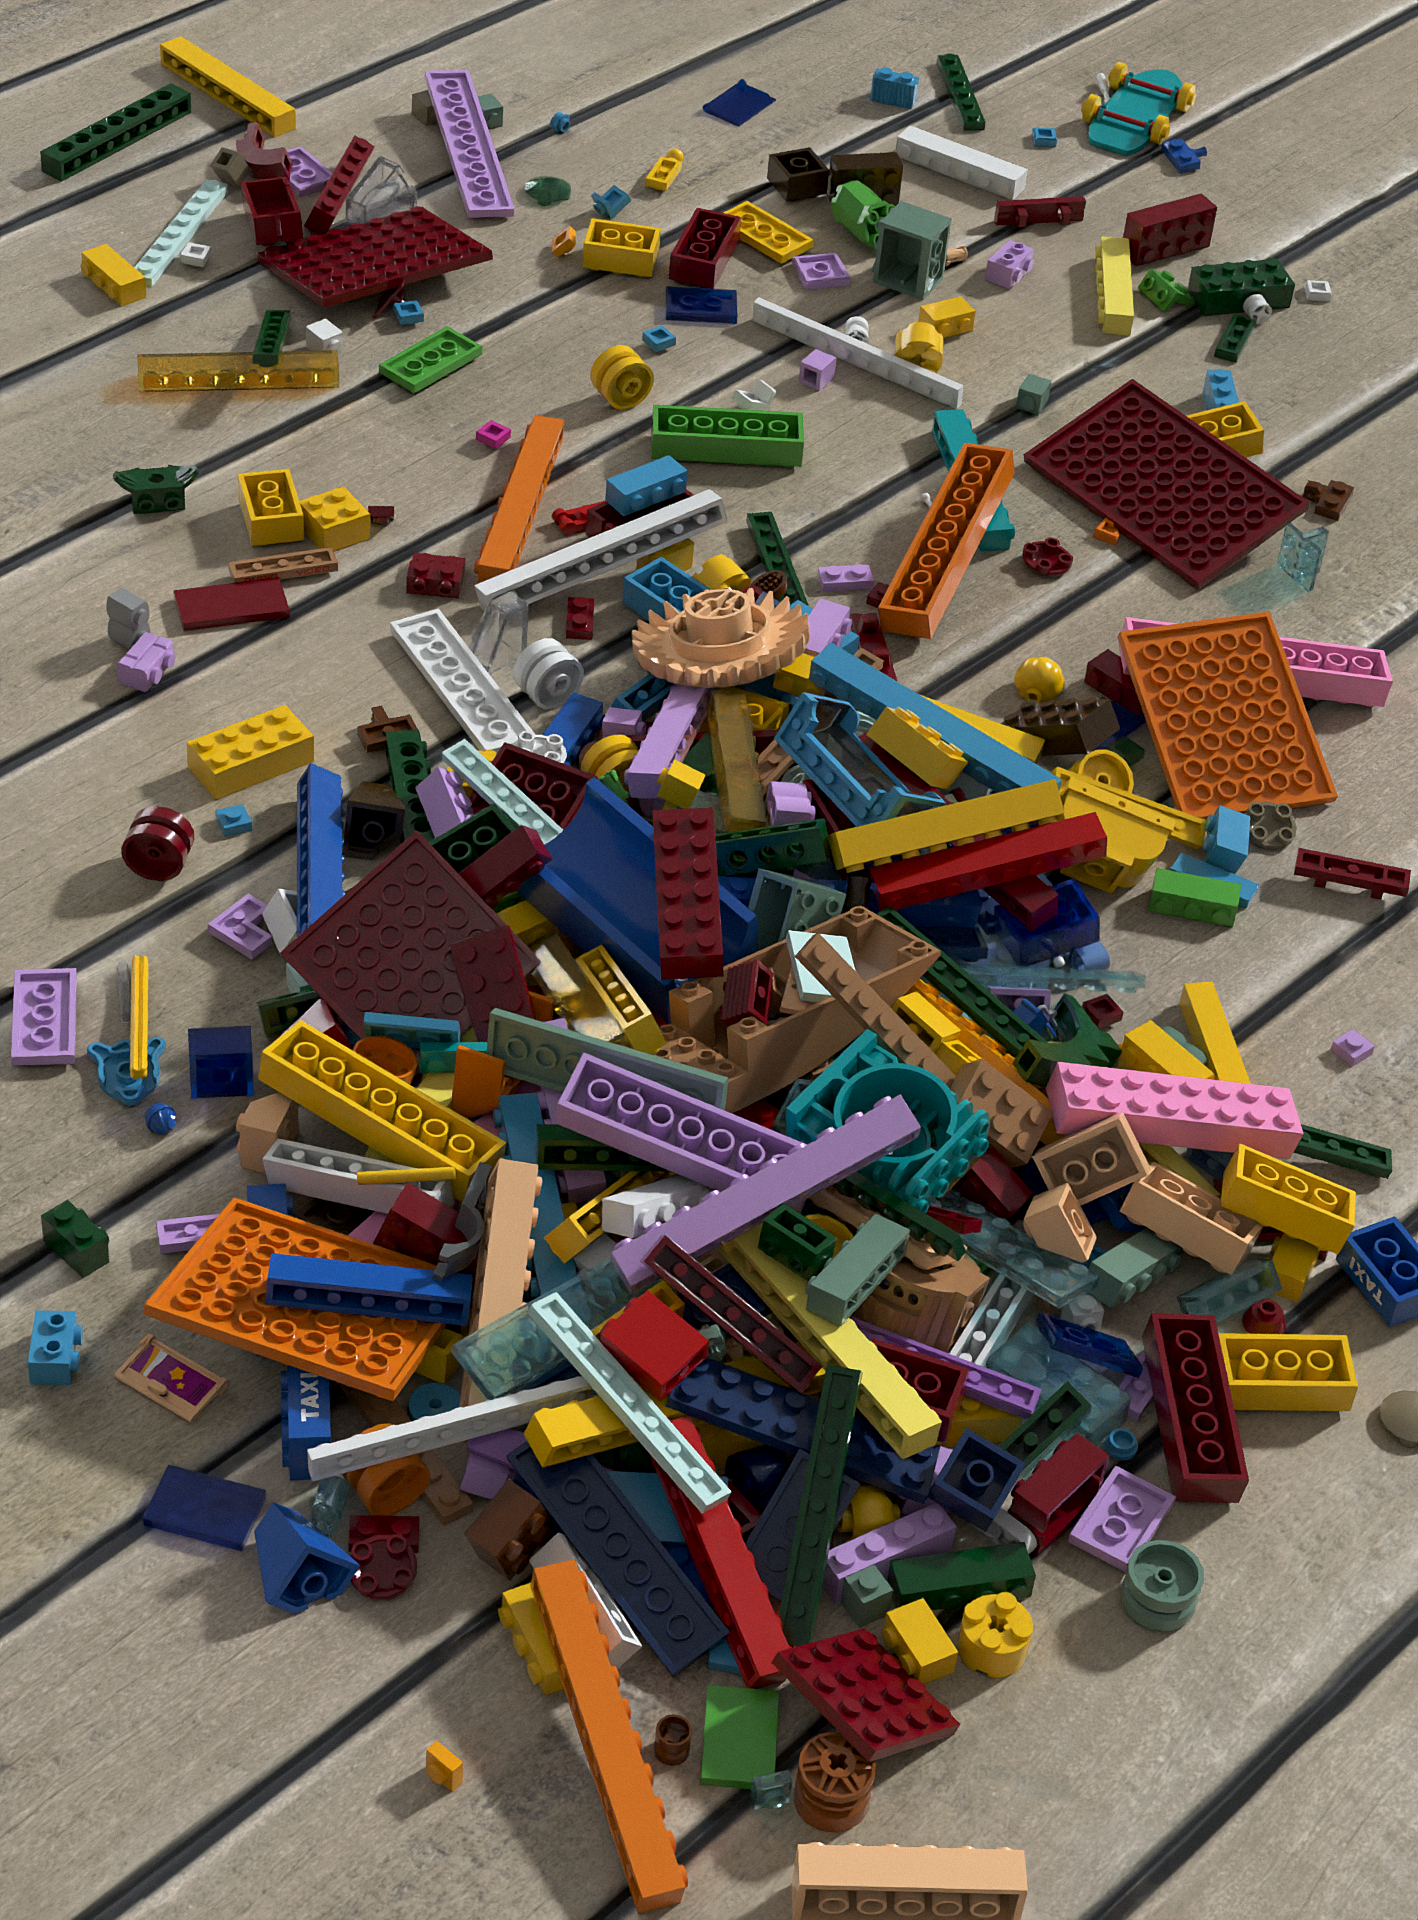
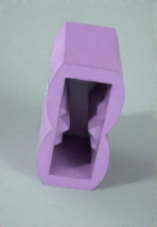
[766,781,815,826]

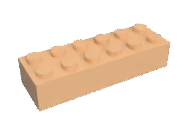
[791,1842,1028,1920]

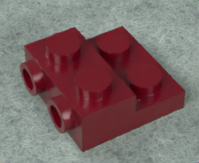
[406,553,466,599]

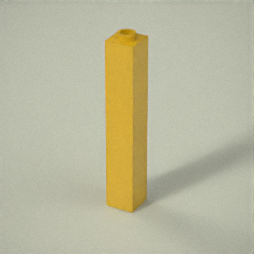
[1179,981,1251,1084]

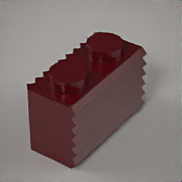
[719,959,774,1027]

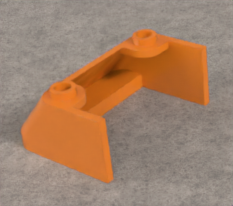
[451,991,555,1119]

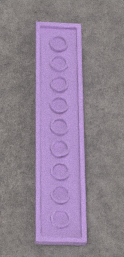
[424,70,514,218]

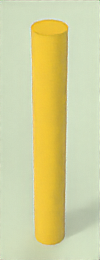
[357,1167,456,1185]

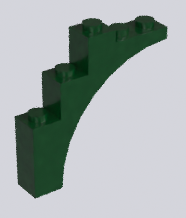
[1012,993,1122,1087]

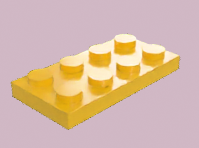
[723,201,814,264]

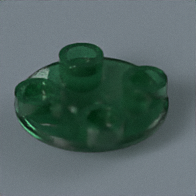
[525,176,571,206]

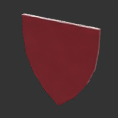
[372,279,406,319]

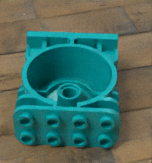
[786,1029,990,1213]

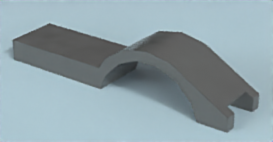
[432,1162,492,1281]

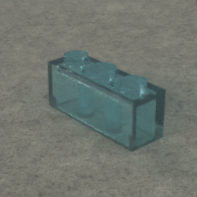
[1177,1259,1282,1324]

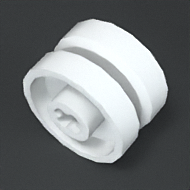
[513,638,584,709]

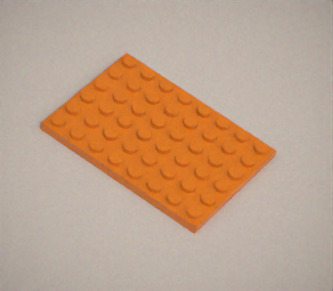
[1117,611,1338,820]
[144,1197,474,1401]

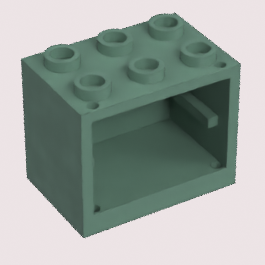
[872,201,952,300]
[748,868,846,951]

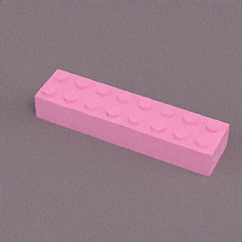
[1046,1062,1304,1159]

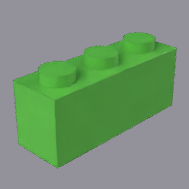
[1148,868,1241,928]

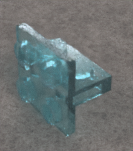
[1277,523,1329,592]

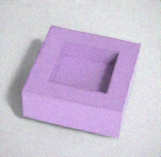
[1331,1029,1375,1067]

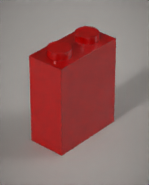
[600,1290,709,1401]

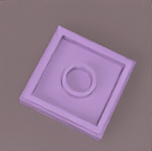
[792,253,851,290]

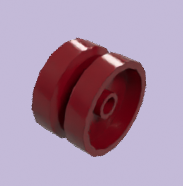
[121,806,195,881]

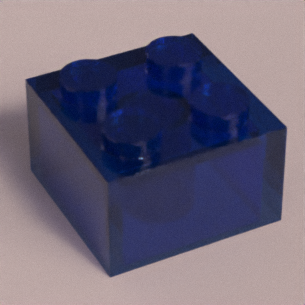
[188,1026,254,1099]

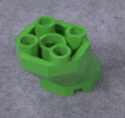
[830,180,896,250]

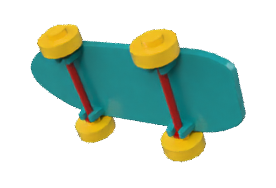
[1081,62,1196,155]

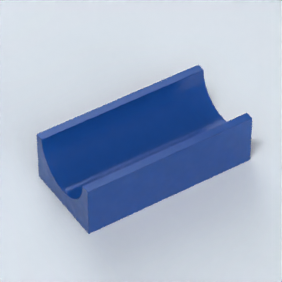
[517,777,759,1025]

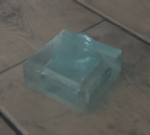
[750,1770,792,1810]

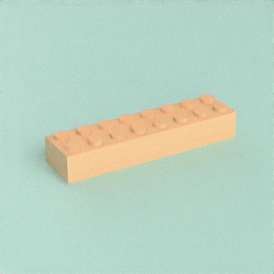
[459,1158,542,1408]

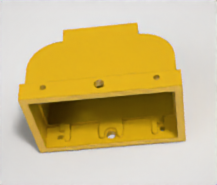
[1055,776,1176,894]

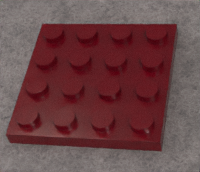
[771,1628,960,1762]

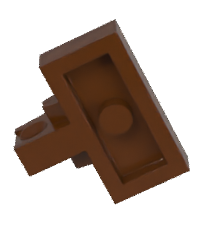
[1303,480,1355,521]
[357,705,418,753]

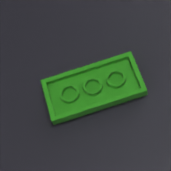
[379,326,483,393]

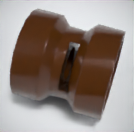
[654,1714,692,1766]

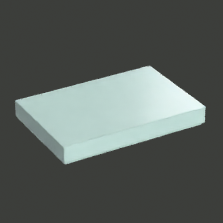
[786,930,855,1003]

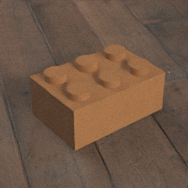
[950,1059,1053,1168]

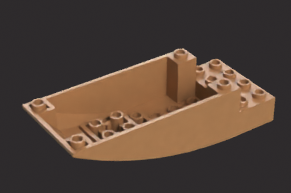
[621,906,941,1113]

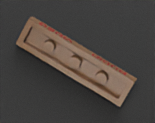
[228,547,338,583]

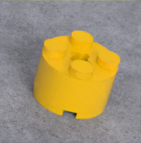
[894,322,943,373]
[692,554,751,591]
[957,1592,1033,1678]

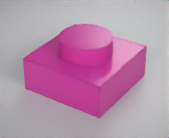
[476,420,511,449]

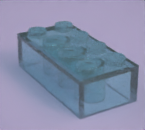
[985,1322,1132,1447]

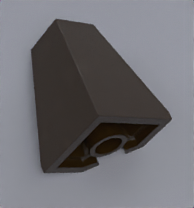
[342,781,406,859]

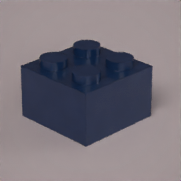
[928,1427,1026,1532]

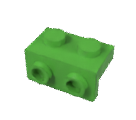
[1138,268,1194,312]

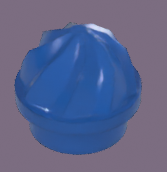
[145,1102,177,1135]

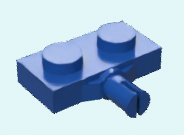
[1161,139,1207,173]

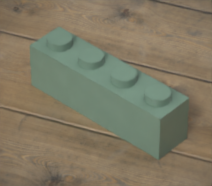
[805,1213,910,1326]
[1080,1228,1182,1309]

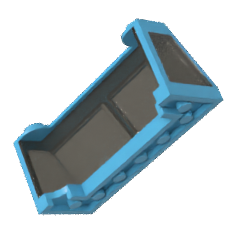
[774,692,946,827]

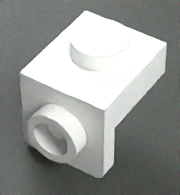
[732,380,776,411]

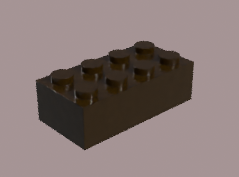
[1000,697,1120,756]

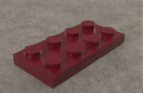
[449,925,537,1042]

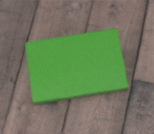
[700,1685,779,1791]

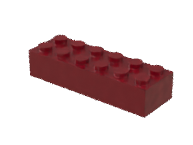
[653,807,724,980]
[1142,1313,1249,1503]

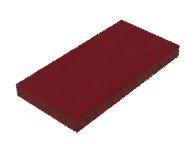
[173,577,290,631]

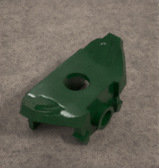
[113,465,199,514]

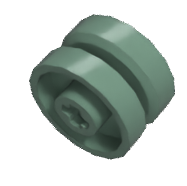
[1121,1540,1204,1632]

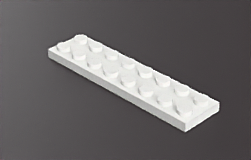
[390,609,535,753]

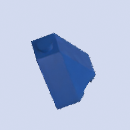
[254,1502,360,1614]

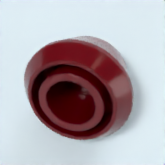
[1242,1299,1286,1334]

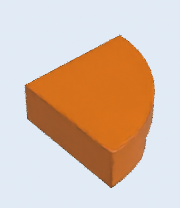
[1093,518,1119,546]

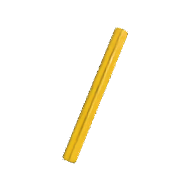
[130,955,148,1080]

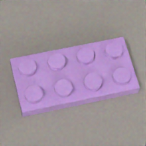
[11,968,77,1066]

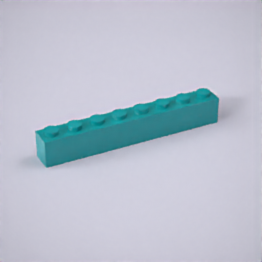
[932,409,1015,551]

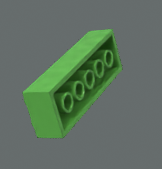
[651,405,804,467]

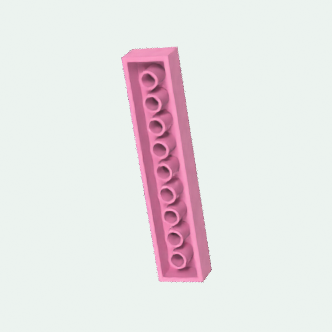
[1118,617,1393,707]

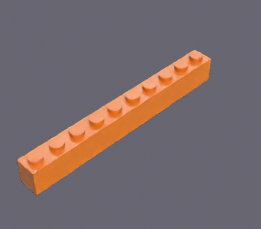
[474,415,564,584]
[530,1559,688,1914]

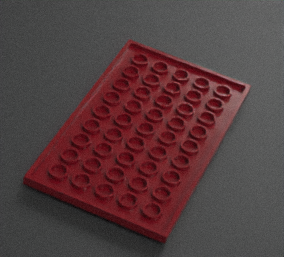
[1023,379,1309,590]

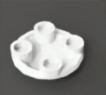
[513,731,567,763]

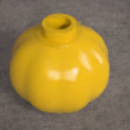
[1014,657,1065,703]
[836,1484,900,1542]

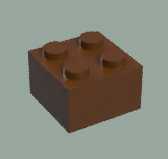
[464,1479,554,1581]

